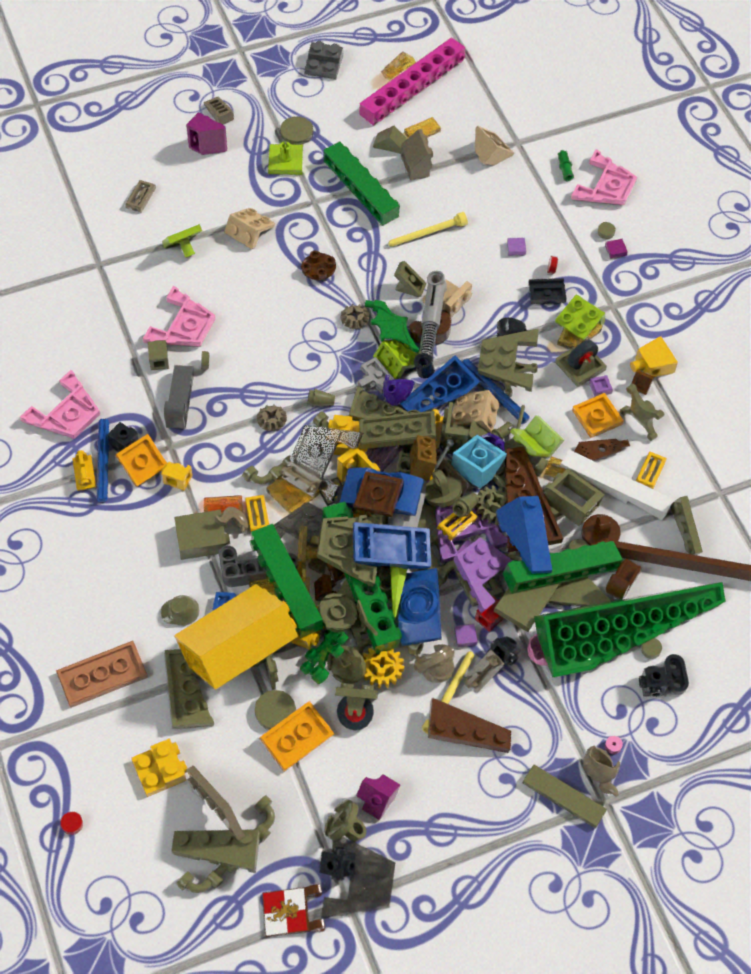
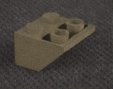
[401,129,433,181]

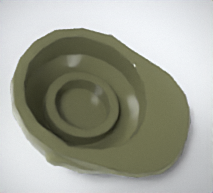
[161,595,200,626]

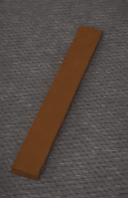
[615,541,751,581]

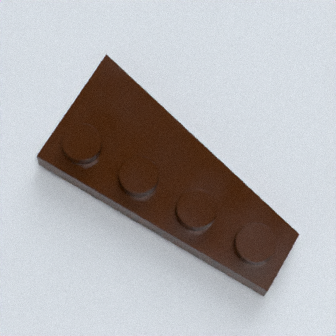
[427,697,511,753]

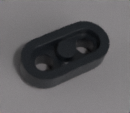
[663,654,689,695]

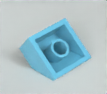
[451,435,507,489]

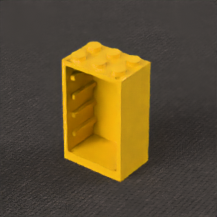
[174,584,298,690]

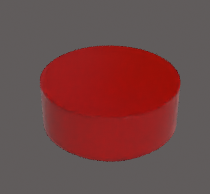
[547,256,558,274]
[60,812,83,835]

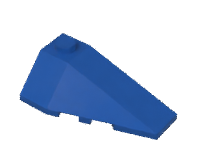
[400,355,480,412]
[496,496,552,574]

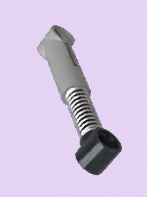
[414,270,447,379]

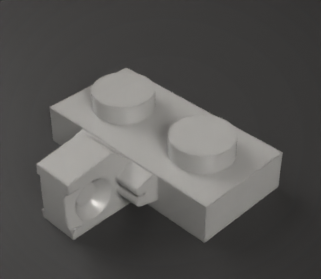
[358,357,395,394]

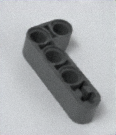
[164,365,194,429]
[219,545,299,587]

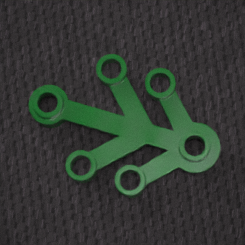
[300,630,348,684]

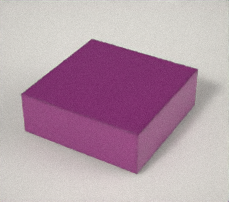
[605,239,628,259]

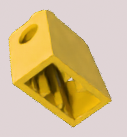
[630,336,678,377]

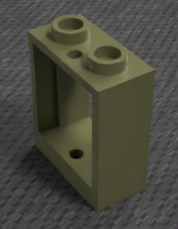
[543,468,605,526]

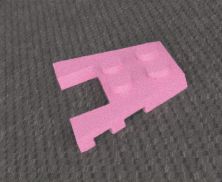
[571,149,637,205]
[143,286,215,346]
[20,370,100,439]

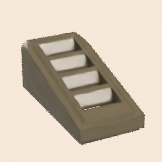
[204,96,234,124]

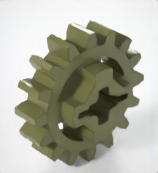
[474,486,506,525]

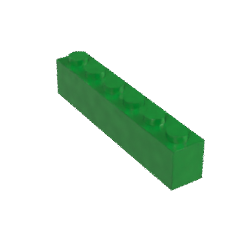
[323,141,400,226]
[249,523,323,638]
[503,541,623,594]

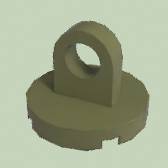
[425,470,462,508]
[327,645,366,684]
[324,800,367,842]

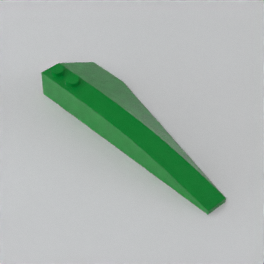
[534,582,726,677]

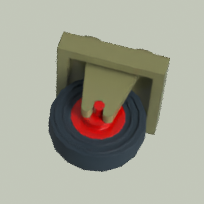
[555,340,607,387]
[335,683,378,730]

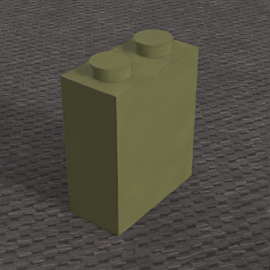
[174,509,230,560]

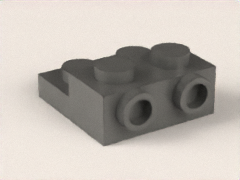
[305,41,343,79]

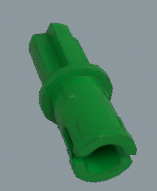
[558,150,574,181]

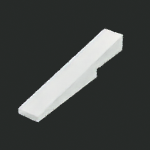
[560,450,674,520]

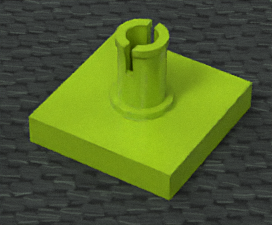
[268,141,303,175]
[162,224,202,258]

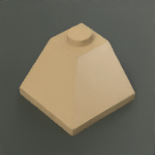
[475,126,514,166]

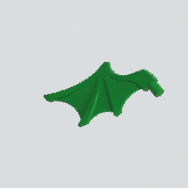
[365,300,419,353]

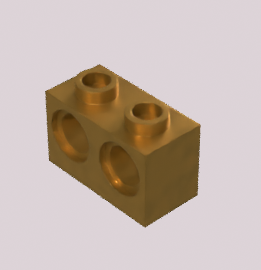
[410,435,437,481]

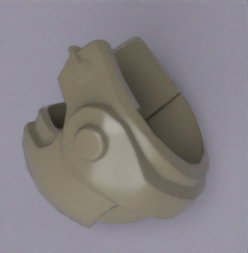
[414,644,455,683]

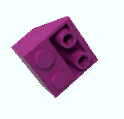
[186,112,228,155]

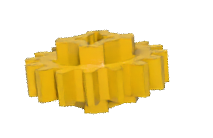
[363,648,404,688]

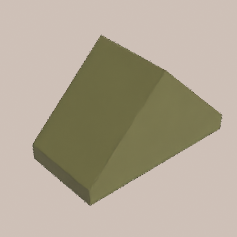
[373,125,408,154]

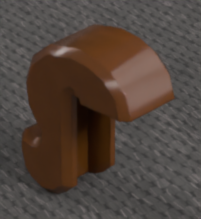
[409,310,452,344]
[605,559,642,600]

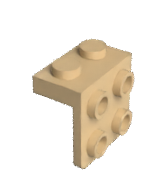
[224,208,275,249]
[423,279,472,317]
[451,390,499,433]

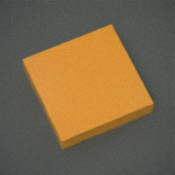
[572,393,624,438]
[115,434,167,487]

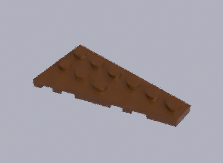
[505,446,564,552]

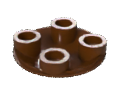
[301,250,336,280]

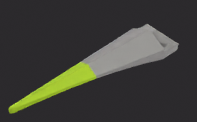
[387,480,427,618]

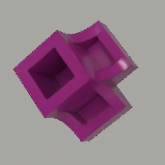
[356,774,401,821]

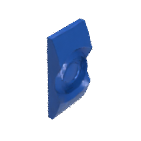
[340,468,424,516]
[353,522,431,569]
[398,568,442,646]

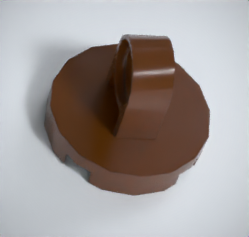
[581,514,621,546]

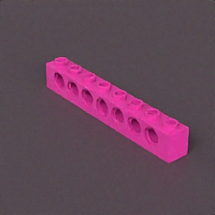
[359,37,466,125]

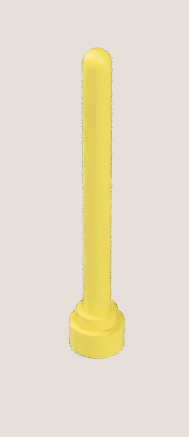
[389,212,468,247]
[422,651,474,734]

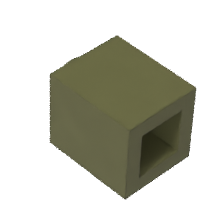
[148,340,169,370]

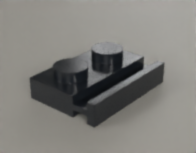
[528,278,567,304]

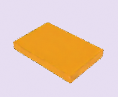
[259,700,334,772]

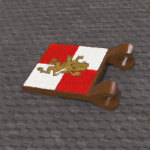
[262,884,326,937]

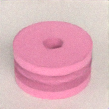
[605,736,623,754]

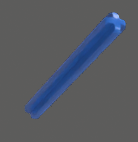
[462,359,530,424]
[97,418,109,502]

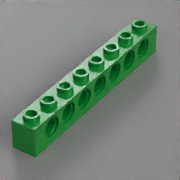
[322,502,402,654]

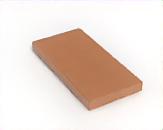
[56,641,148,708]

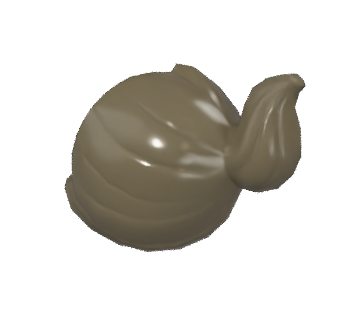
[583,745,620,797]

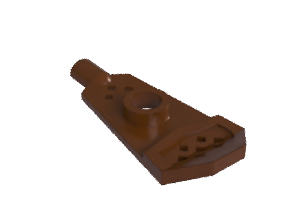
[574,439,630,461]

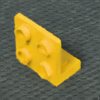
[337,446,380,483]

